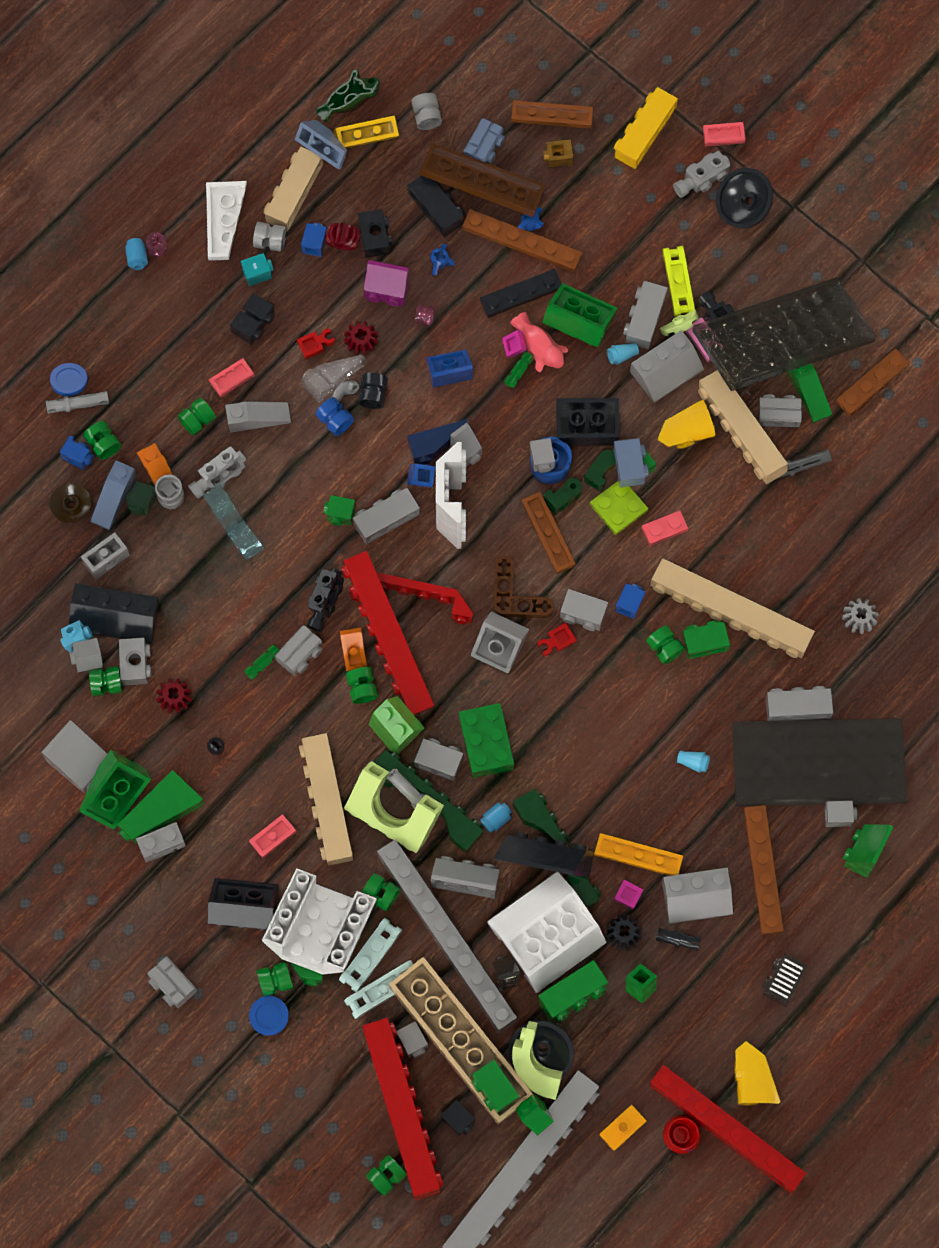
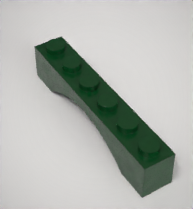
[374,750,483,854]
[513,789,601,910]

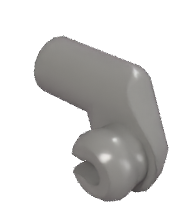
[331,381,360,402]

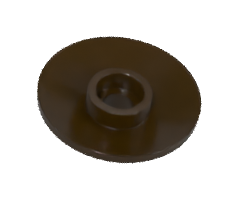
[50,483,92,523]

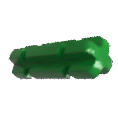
[504,351,534,388]
[244,645,279,680]

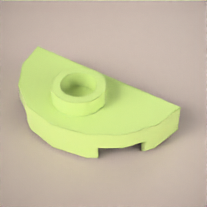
[659,309,699,336]

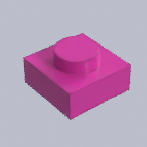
[502,330,527,358]
[614,880,643,910]

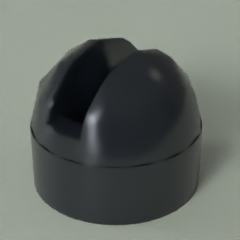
[207,737,225,755]

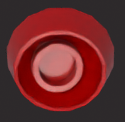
[663,1115,701,1154]

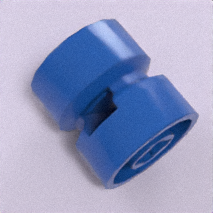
[315,397,354,436]

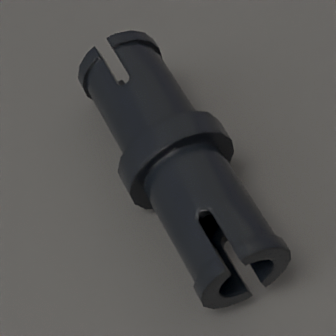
[656,927,701,951]

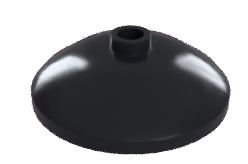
[716,168,774,229]
[508,1020,574,1077]

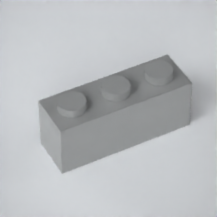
[623,281,667,350]
[353,488,420,545]
[765,686,833,722]

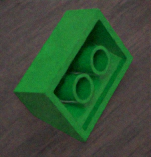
[542,283,618,348]

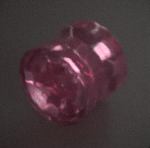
[146,232,167,257]
[415,303,435,326]

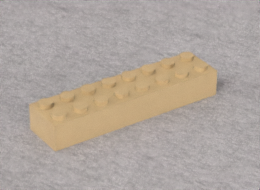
[389,957,533,1125]

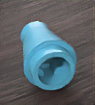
[607,343,639,365]
[677,750,710,773]

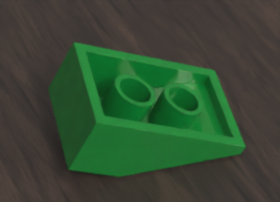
[79,750,151,830]
[843,824,893,878]

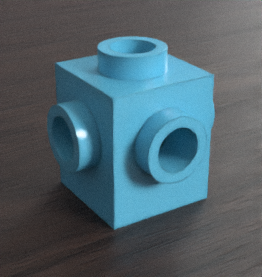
[61,620,93,652]

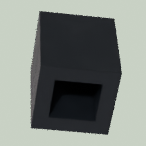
[441,1100,475,1137]

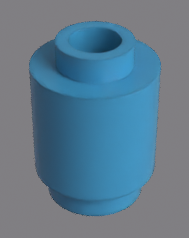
[125,238,148,270]
[480,802,512,833]

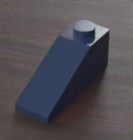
[407,419,468,465]

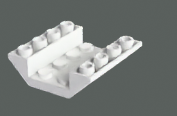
[436,442,466,549]
[262,868,377,974]
[487,872,606,993]

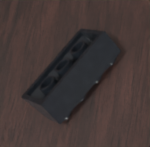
[69,583,160,644]
[494,832,594,878]

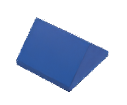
[426,349,473,388]

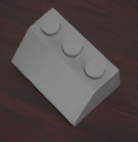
[630,330,704,403]
[431,856,500,899]
[662,868,733,924]

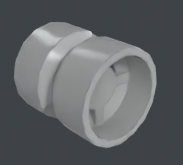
[411,93,442,130]
[253,221,286,252]
[155,475,185,509]

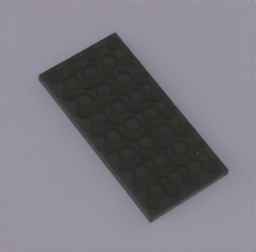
[692,277,877,391]
[732,719,907,807]

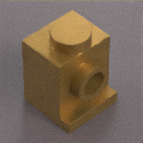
[543,140,573,167]

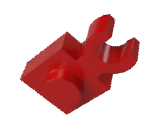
[296,329,336,360]
[537,623,577,657]

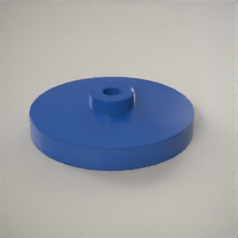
[50,363,88,396]
[249,996,289,1036]

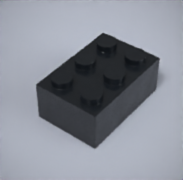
[556,398,619,446]

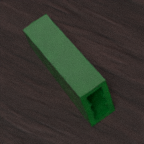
[117,770,204,843]

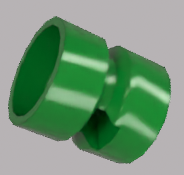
[177,397,216,436]
[83,421,122,460]
[646,625,685,665]
[89,666,123,697]
[345,667,378,704]
[362,873,401,912]
[256,961,293,997]
[365,1154,407,1197]

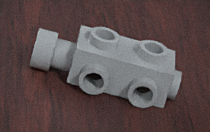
[673,150,730,198]
[188,446,246,499]

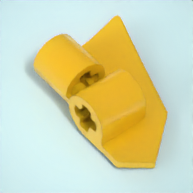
[657,400,715,449]
[734,1041,780,1105]

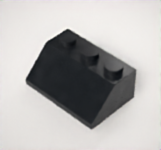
[207,878,279,930]

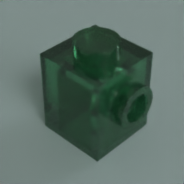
[126,481,157,516]

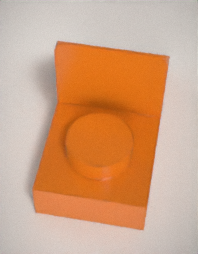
[137,443,173,486]
[340,628,367,671]

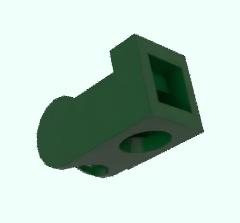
[584,450,616,492]
[543,478,582,516]

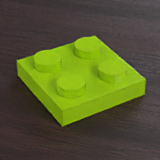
[590,480,648,535]

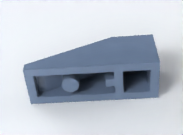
[295,120,347,169]
[91,461,137,530]

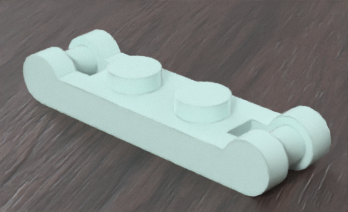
[339,918,403,992]
[344,960,413,1019]

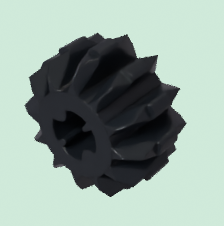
[606,914,642,951]

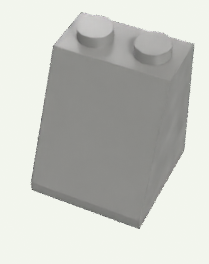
[42,720,107,794]

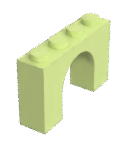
[344,761,444,853]

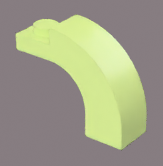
[512,1021,563,1100]

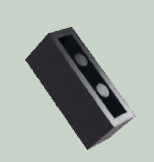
[407,176,464,238]

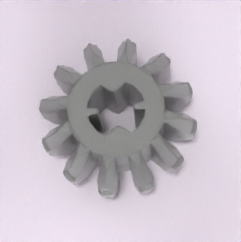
[842,598,879,634]

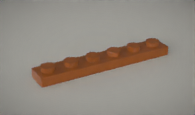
[462,209,582,273]
[743,805,783,935]

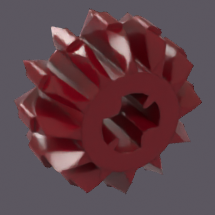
[326,222,360,251]
[344,320,378,356]
[156,678,192,714]

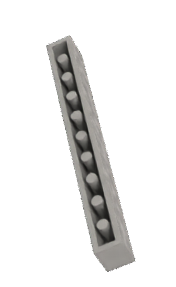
[377,840,517,1034]
[442,1070,600,1248]

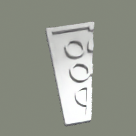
[206,181,247,260]

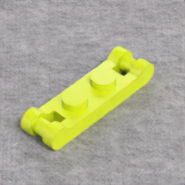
[662,246,695,317]

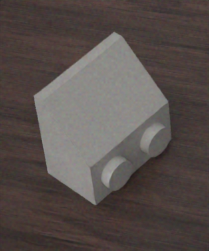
[470,611,529,673]

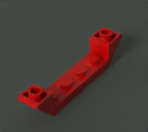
[349,572,473,625]

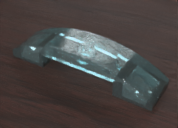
[203,485,264,561]

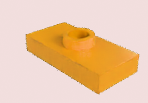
[599,1105,646,1151]

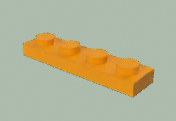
[594,833,683,876]

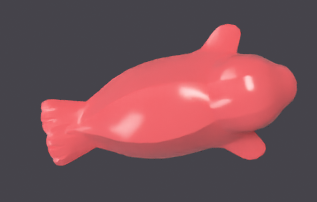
[510,312,568,372]

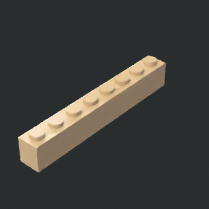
[650,558,815,658]

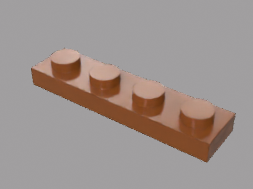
[511,100,593,129]
[836,348,910,417]
[521,492,576,575]

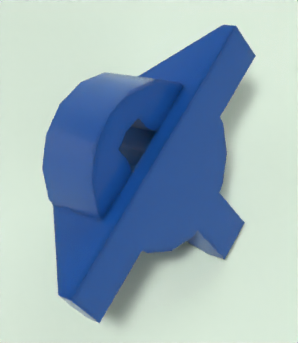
[518,207,544,231]
[430,244,455,276]

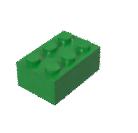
[459,703,514,779]
[537,960,608,1024]

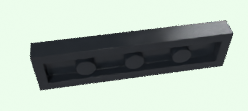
[480,269,562,318]

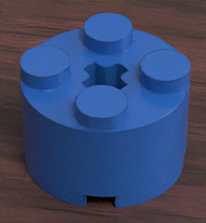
[530,437,572,484]

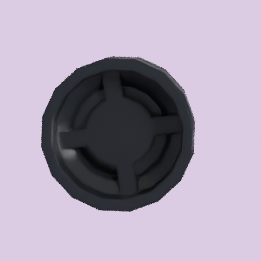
[358,372,388,409]

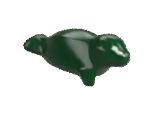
[316,70,380,122]

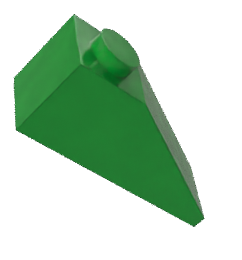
[786,354,832,424]

